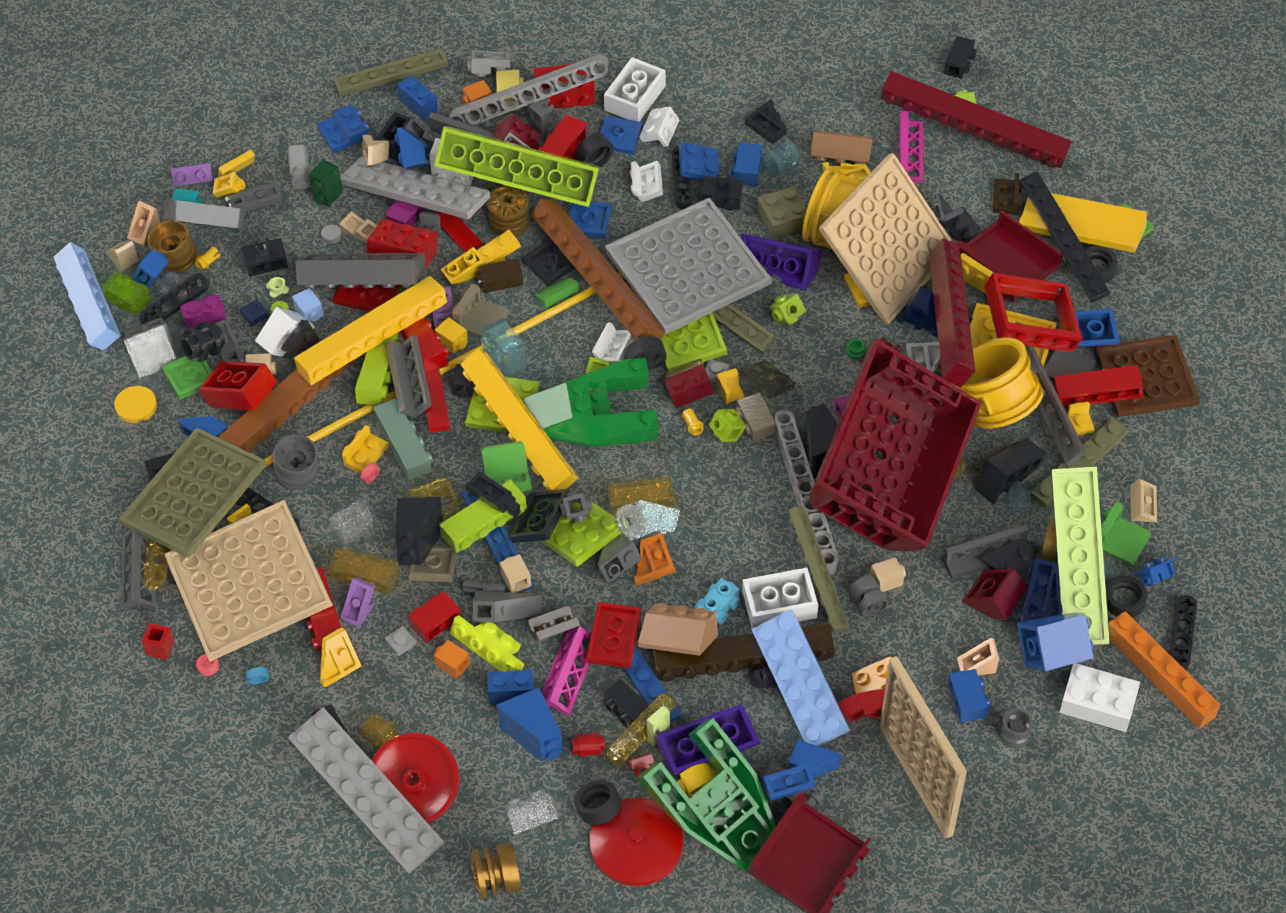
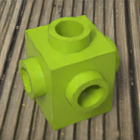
[769,294,806,325]
[709,409,747,442]

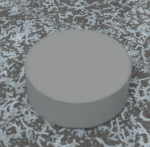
[321,225,342,244]

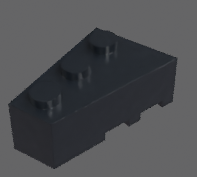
[975,438,1046,505]

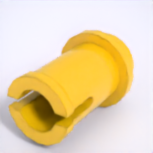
[194,247,220,270]
[681,408,704,436]

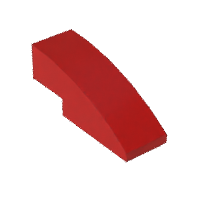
[838,689,885,722]

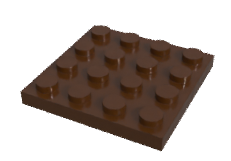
[1095,335,1200,417]

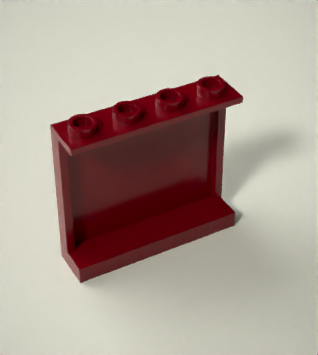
[957,211,1063,303]
[747,792,871,913]

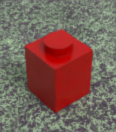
[142,623,174,660]

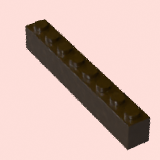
[653,624,834,682]

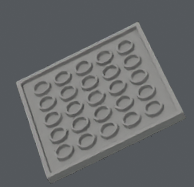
[605,198,772,335]

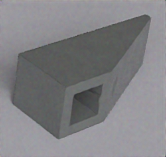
[473,591,542,622]

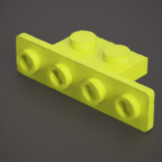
[450,615,524,672]

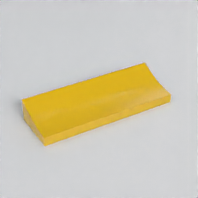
[1019,193,1147,253]

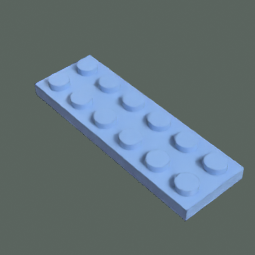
[751,609,851,746]

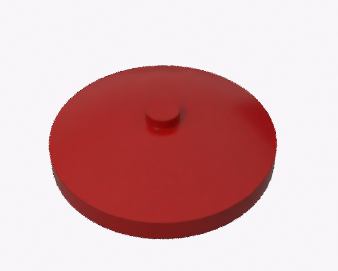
[371,733,460,824]
[590,798,683,886]

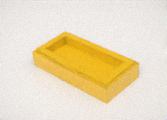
[217,150,255,177]

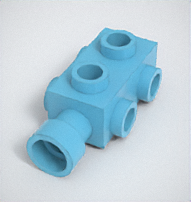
[695,578,740,625]

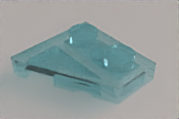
[627,499,680,540]

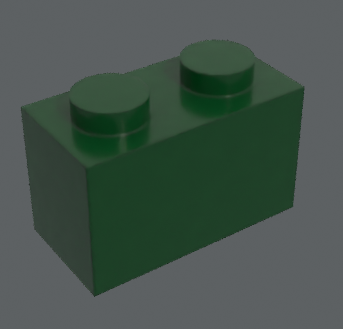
[309,159,343,207]

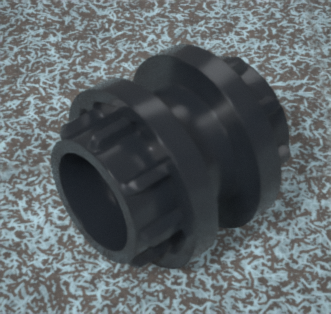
[180,321,225,362]

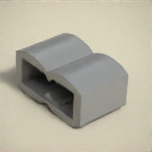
[287,145,311,189]

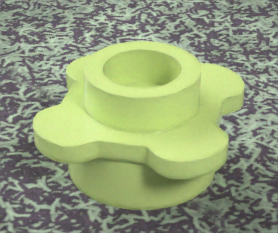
[266,277,289,298]

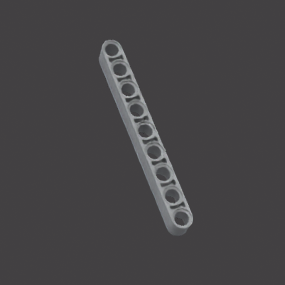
[449,54,609,126]
[775,410,838,575]

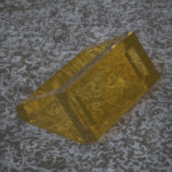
[408,477,461,519]

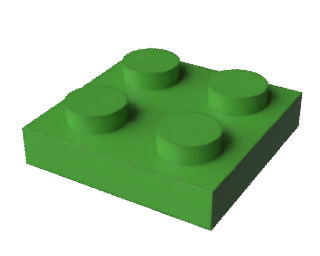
[162,356,212,400]

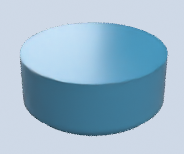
[246,667,270,685]

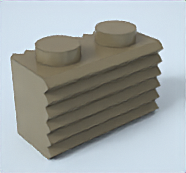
[734,392,776,441]

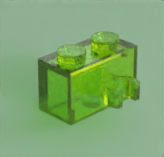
[101,271,151,316]

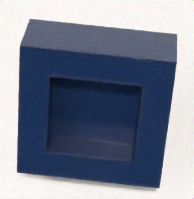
[240,299,269,326]

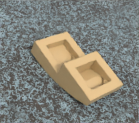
[339,211,377,243]

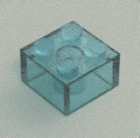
[481,318,527,377]

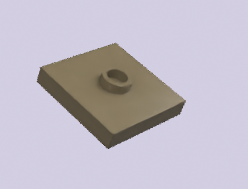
[409,546,457,582]

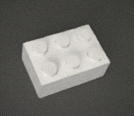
[604,57,666,122]
[742,568,818,629]
[1060,663,1140,732]

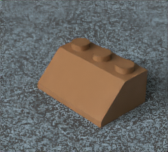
[811,130,873,164]
[638,603,718,655]

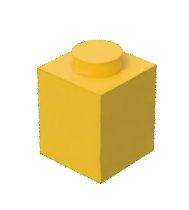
[435,317,468,353]

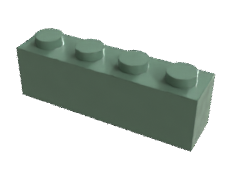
[373,398,433,480]

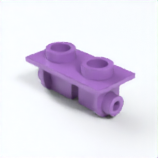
[171,163,213,186]

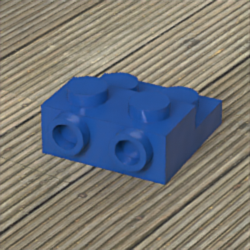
[317,105,369,153]

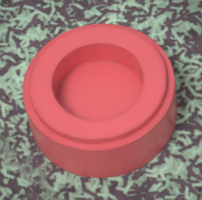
[360,462,380,484]
[196,654,219,676]

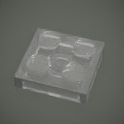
[123,324,177,379]

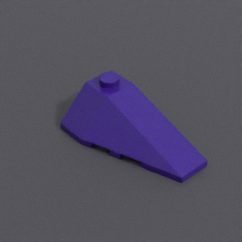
[741,233,823,290]

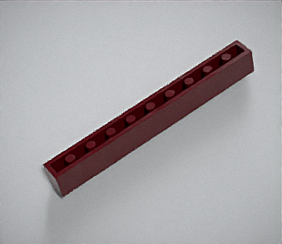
[880,71,1072,168]
[929,238,976,388]

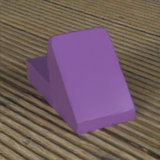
[340,577,375,627]

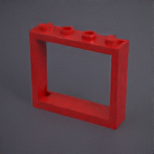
[984,273,1082,352]

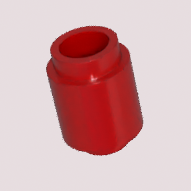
[572,732,605,757]

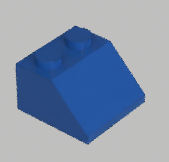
[1075,309,1120,347]

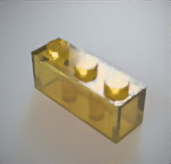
[607,477,675,517]
[328,547,400,595]

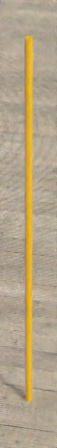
[264,272,624,468]

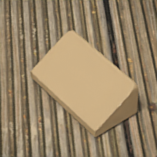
[1130,479,1157,522]

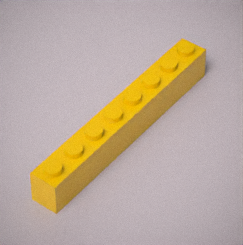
[294,276,447,385]
[460,348,579,491]

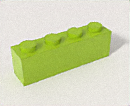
[355,333,402,406]
[439,480,527,553]

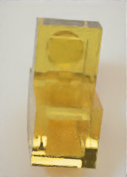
[359,712,399,751]

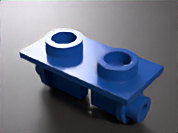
[1133,556,1177,586]

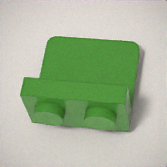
[482,441,532,493]
[1101,502,1151,565]

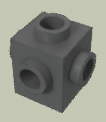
[560,490,593,523]

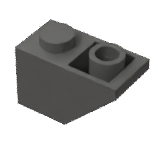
[597,535,642,584]

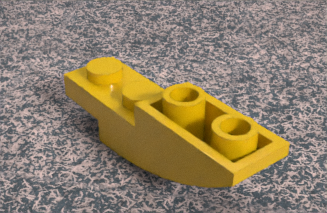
[440,229,521,284]

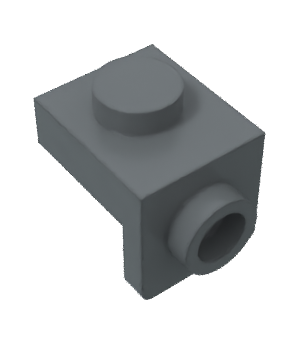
[418,212,441,234]

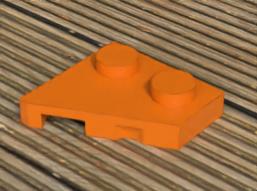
[634,533,676,585]

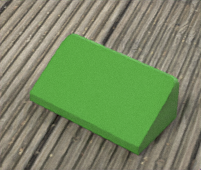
[534,277,579,309]

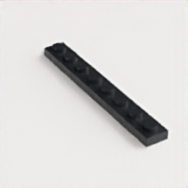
[1020,171,1110,303]

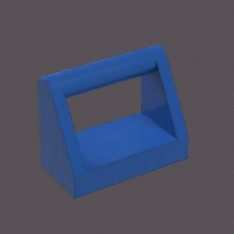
[762,763,816,801]

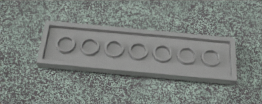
[341,156,490,219]
[288,707,444,874]

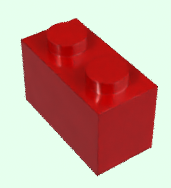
[408,591,461,644]

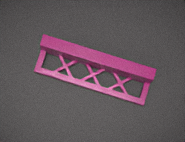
[899,111,923,183]
[541,626,591,715]

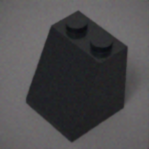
[804,403,838,479]
[395,497,443,566]

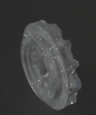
[615,504,646,539]

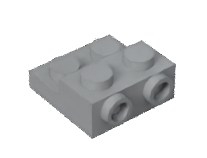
[467,50,510,77]

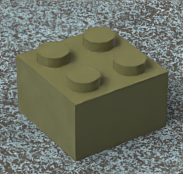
[757,186,807,240]

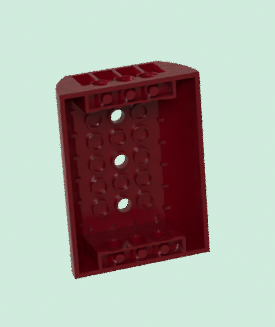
[810,338,982,551]

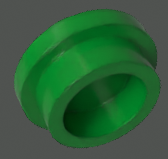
[845,339,866,359]

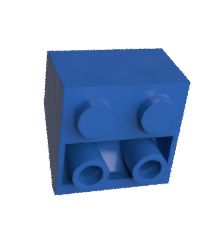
[395,127,432,170]

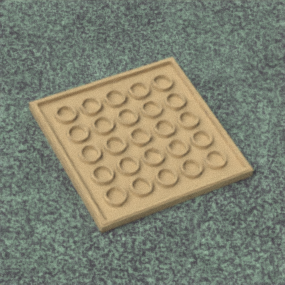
[818,153,952,324]
[164,500,333,661]
[880,656,967,839]

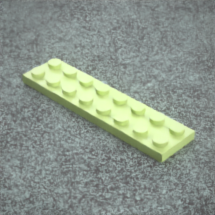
[1052,467,1109,645]

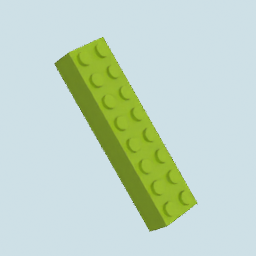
[434,126,600,207]

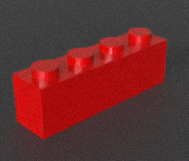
[399,318,449,372]
[1054,365,1143,408]
[306,568,341,656]

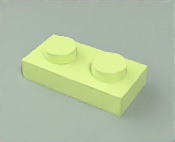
[647,705,670,747]

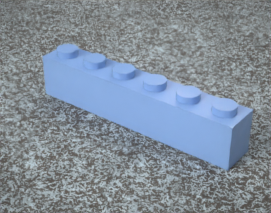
[54,242,121,350]

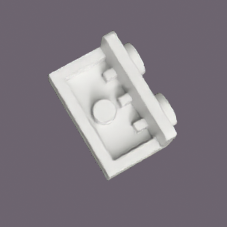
[639,106,679,147]
[630,161,663,202]
[592,323,635,365]

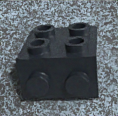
[934,193,982,242]

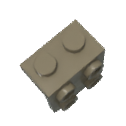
[451,284,508,340]

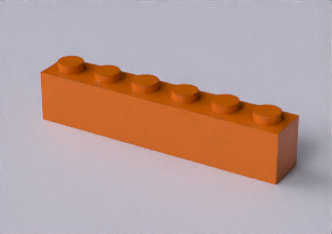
[1108,611,1220,729]

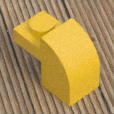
[677,763,718,798]

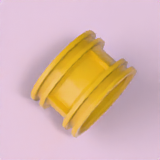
[802,169,864,249]
[953,338,1043,429]

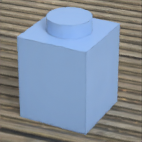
[292,288,324,322]

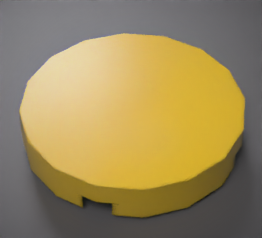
[114,386,157,423]

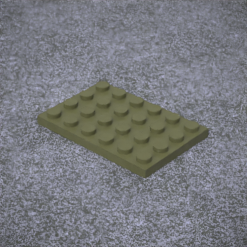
[119,428,266,558]

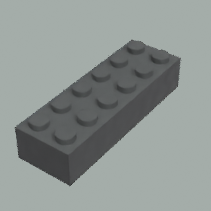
[295,253,426,288]

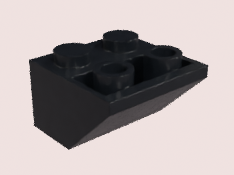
[376,112,430,161]

